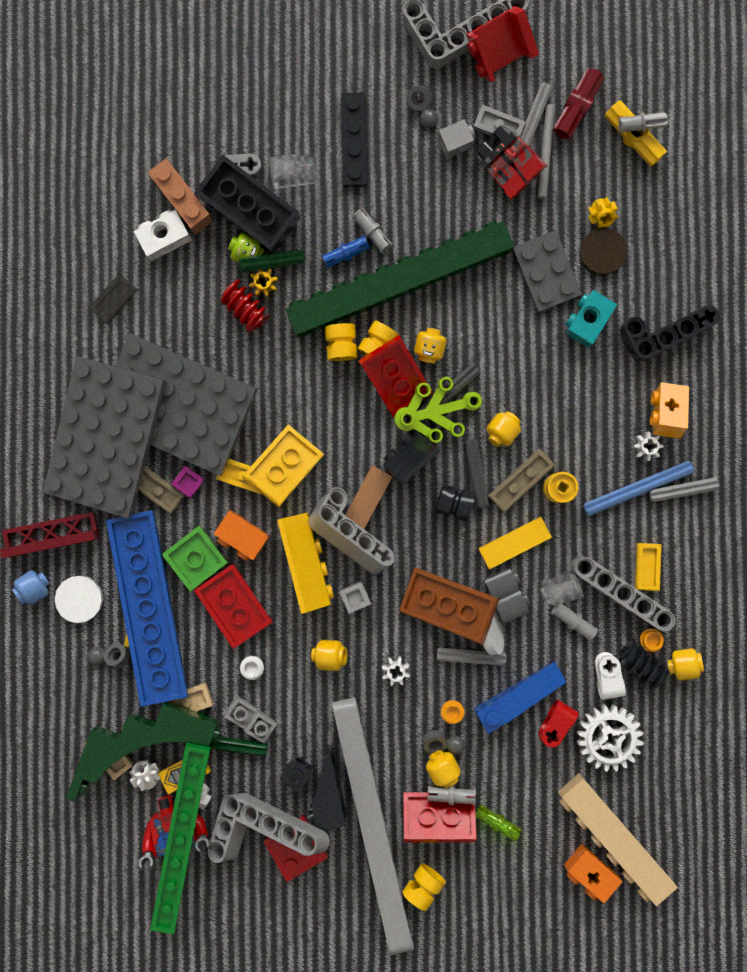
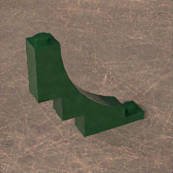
[66,701,221,802]

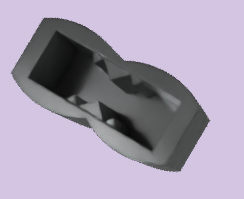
[482,568,531,624]

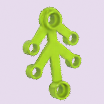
[394,377,482,443]

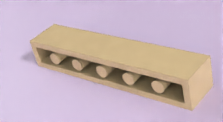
[558,773,678,907]

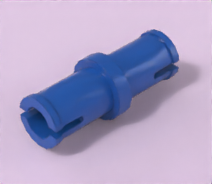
[322,235,370,269]

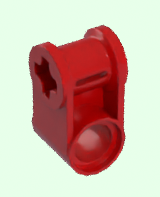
[538,699,579,747]

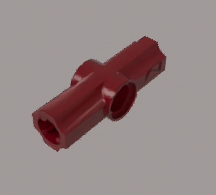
[553,68,605,140]

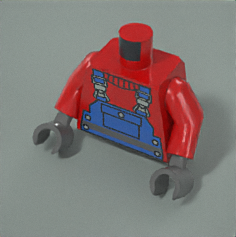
[139,795,213,871]

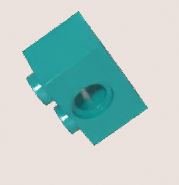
[565,290,618,348]

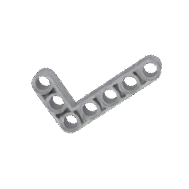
[403,0,529,69]
[208,793,330,863]

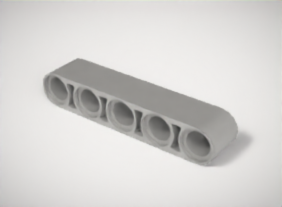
[571,556,675,631]

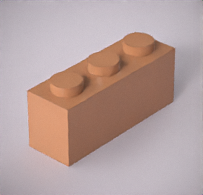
[147,158,213,235]

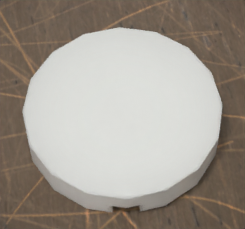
[55,576,103,623]
[483,611,504,655]

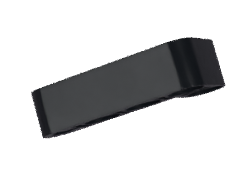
[619,305,720,362]

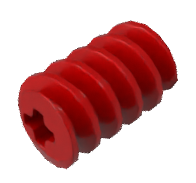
[220,279,271,332]

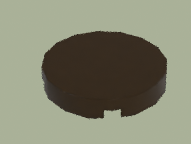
[579,228,627,276]

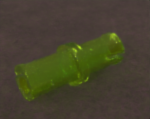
[475,804,522,842]

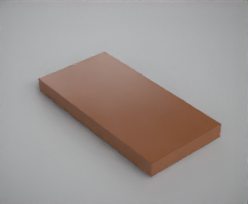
[399,567,500,645]

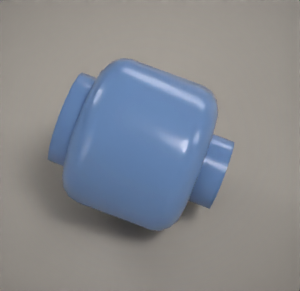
[12,570,50,605]

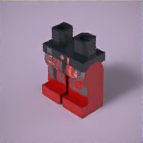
[476,125,548,199]

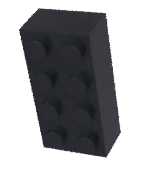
[194,154,301,254]

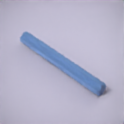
[583,461,694,516]

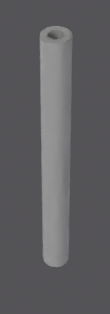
[537,104,555,199]

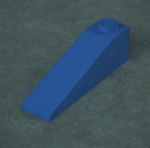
[474,661,566,734]

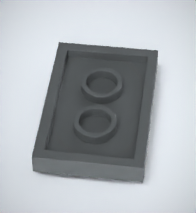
[513,230,582,313]

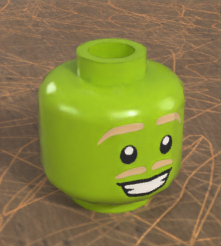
[228,233,264,263]

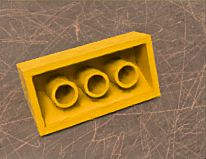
[277,513,334,614]

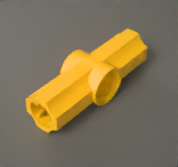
[604,100,667,167]

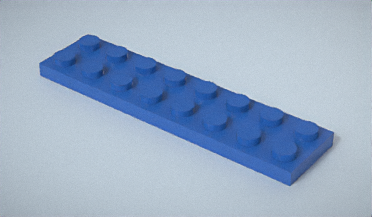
[106,510,189,707]

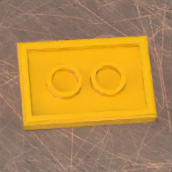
[242,425,324,507]

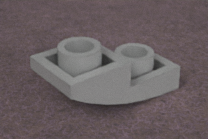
[223,695,277,743]

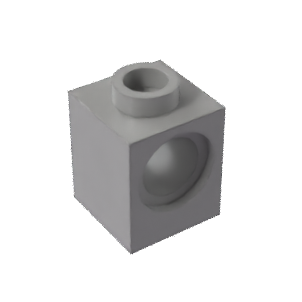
[437,119,476,159]
[339,581,371,614]

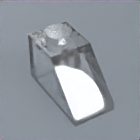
[268,154,320,189]
[540,571,584,605]

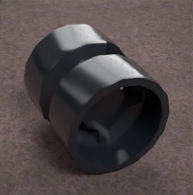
[435,484,475,522]

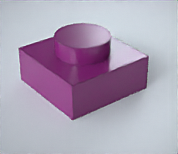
[171,466,204,499]

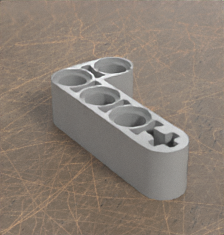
[309,487,394,574]

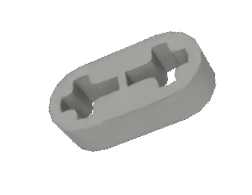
[225,154,262,177]

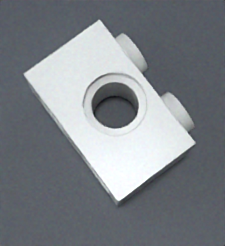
[134,210,192,262]

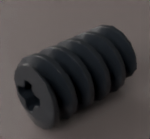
[616,639,669,691]

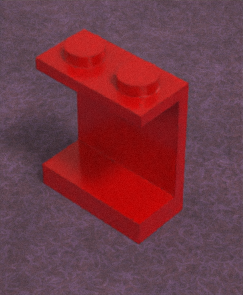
[466,6,539,82]

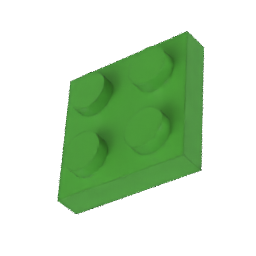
[162,526,229,592]

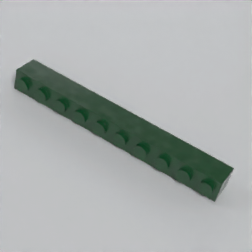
[285,221,514,339]

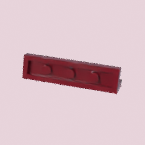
[0,512,100,558]

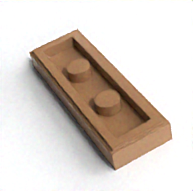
[345,465,393,529]

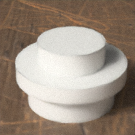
[240,656,264,680]

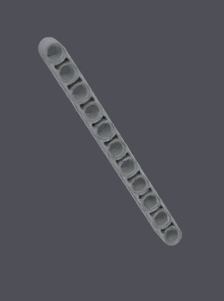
[332,697,414,955]

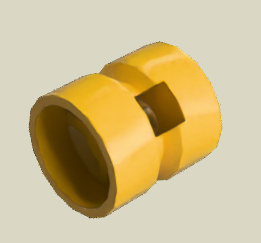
[357,321,400,356]
[325,323,358,361]
[543,472,579,503]
[402,863,446,911]

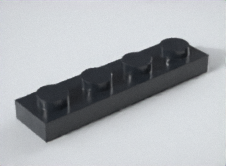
[341,92,367,188]

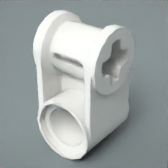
[595,652,626,700]

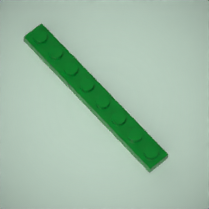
[150,743,211,934]

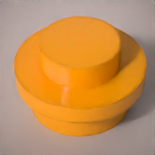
[640,628,664,652]
[441,700,464,724]

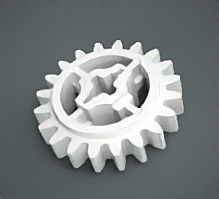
[577,704,644,771]

